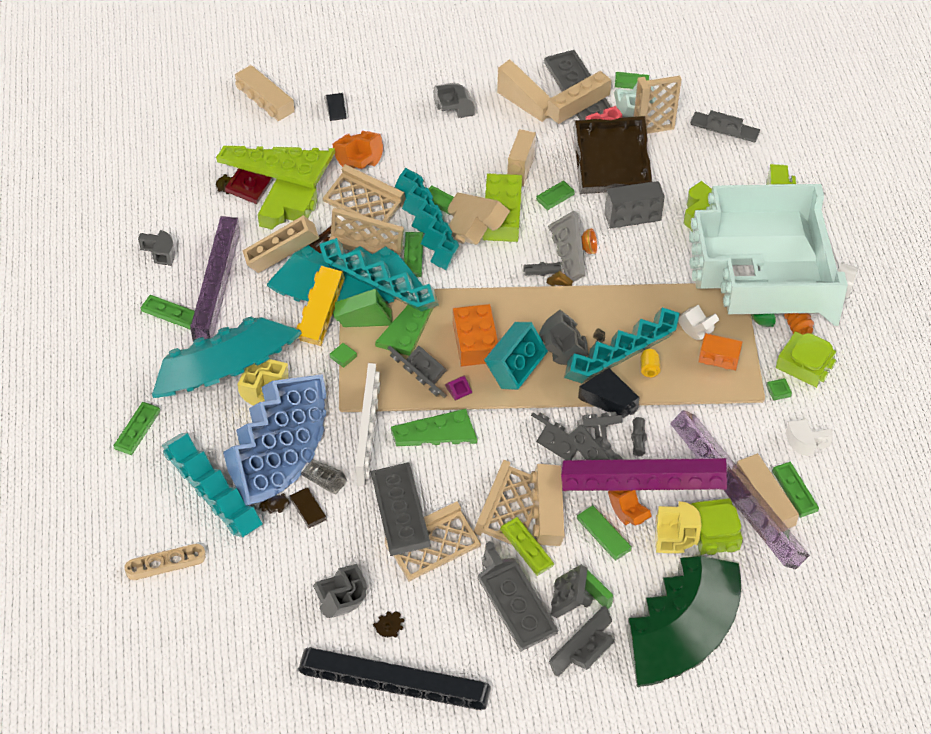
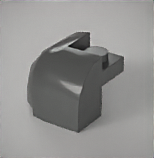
[433,83,475,119]
[539,310,589,365]
[313,564,368,618]

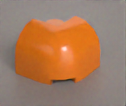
[332,131,383,169]

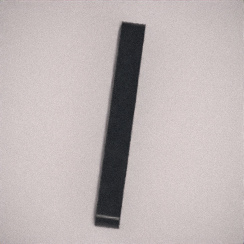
[298,648,491,710]

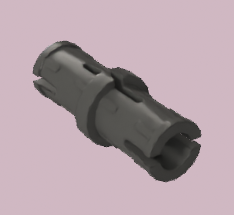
[523,262,562,276]
[631,417,647,456]

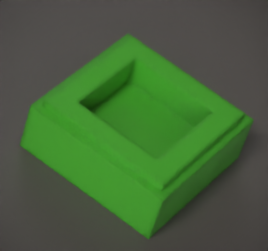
[330,343,357,368]
[766,378,792,401]

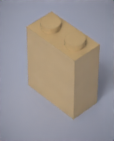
[507,129,536,186]

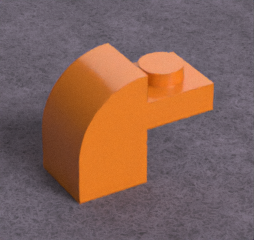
[608,490,652,526]

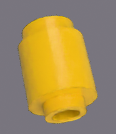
[640,349,660,378]

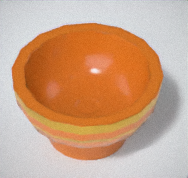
[581,228,598,254]

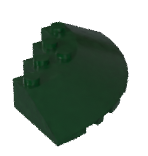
[626,556,741,688]

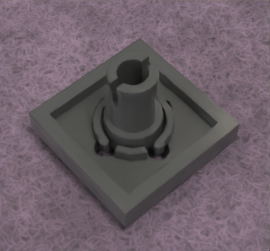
[577,412,623,439]
[551,564,593,618]

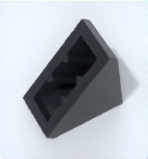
[324,92,347,121]

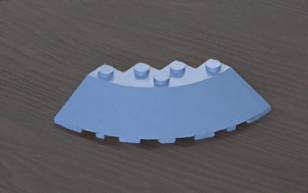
[223,374,326,506]

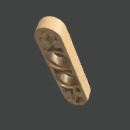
[124,544,206,580]

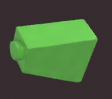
[333,289,392,327]

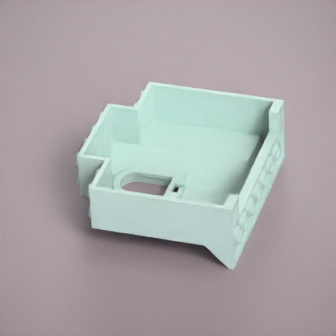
[689,184,848,326]

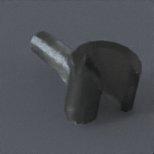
[593,328,605,343]

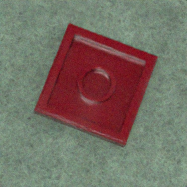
[225,168,273,205]

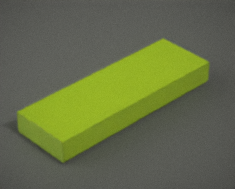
[500,517,554,576]

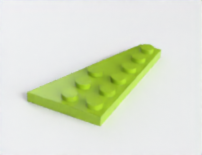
[216,145,335,189]

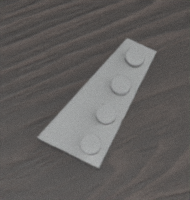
[548,211,586,282]

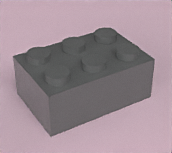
[604,181,665,229]

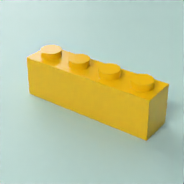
[296,266,345,346]

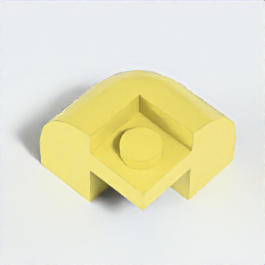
[237,359,288,406]
[655,501,701,554]

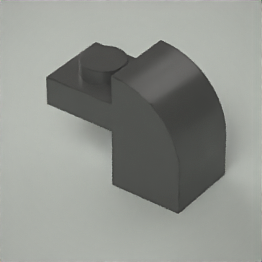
[138,230,175,266]

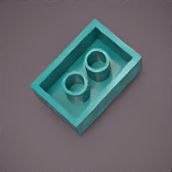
[484,322,548,390]

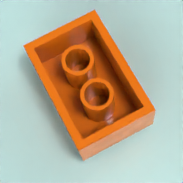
[453,304,498,367]

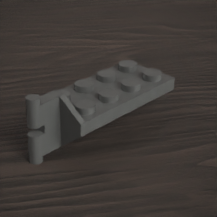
[478,541,558,652]

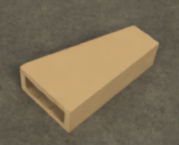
[497,59,550,122]

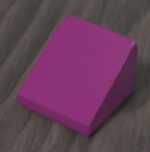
[445,375,472,401]

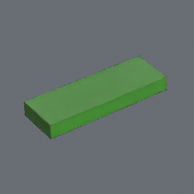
[404,232,423,277]
[140,295,199,329]
[113,402,160,456]
[772,461,819,518]
[577,505,632,561]

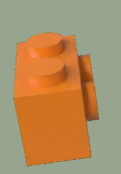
[699,333,743,371]

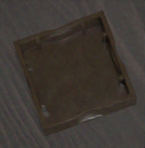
[573,116,652,194]

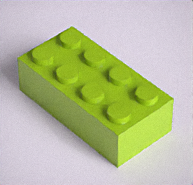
[482,173,522,242]

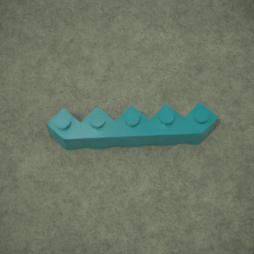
[394,167,460,270]
[319,238,439,311]
[564,307,680,384]
[162,433,263,538]

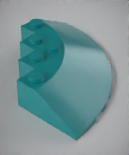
[267,245,423,303]
[152,316,302,398]

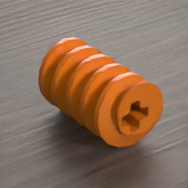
[783,313,814,335]

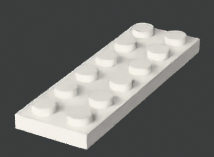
[355,363,380,486]

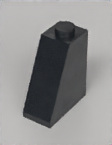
[578,368,640,418]

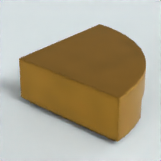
[546,271,573,286]

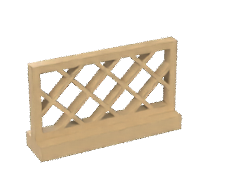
[633,75,682,134]
[323,164,405,229]
[329,208,404,257]
[474,459,535,545]
[384,501,481,582]

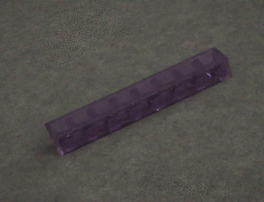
[190,216,240,341]

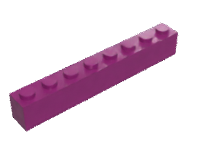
[561,458,727,491]

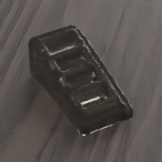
[301,459,347,495]

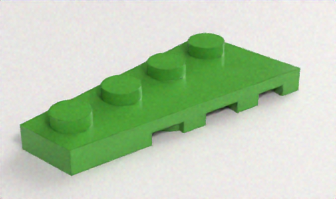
[375,296,437,356]
[391,409,477,446]

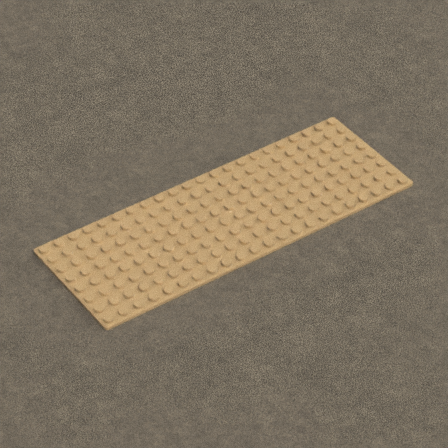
[339,283,765,412]

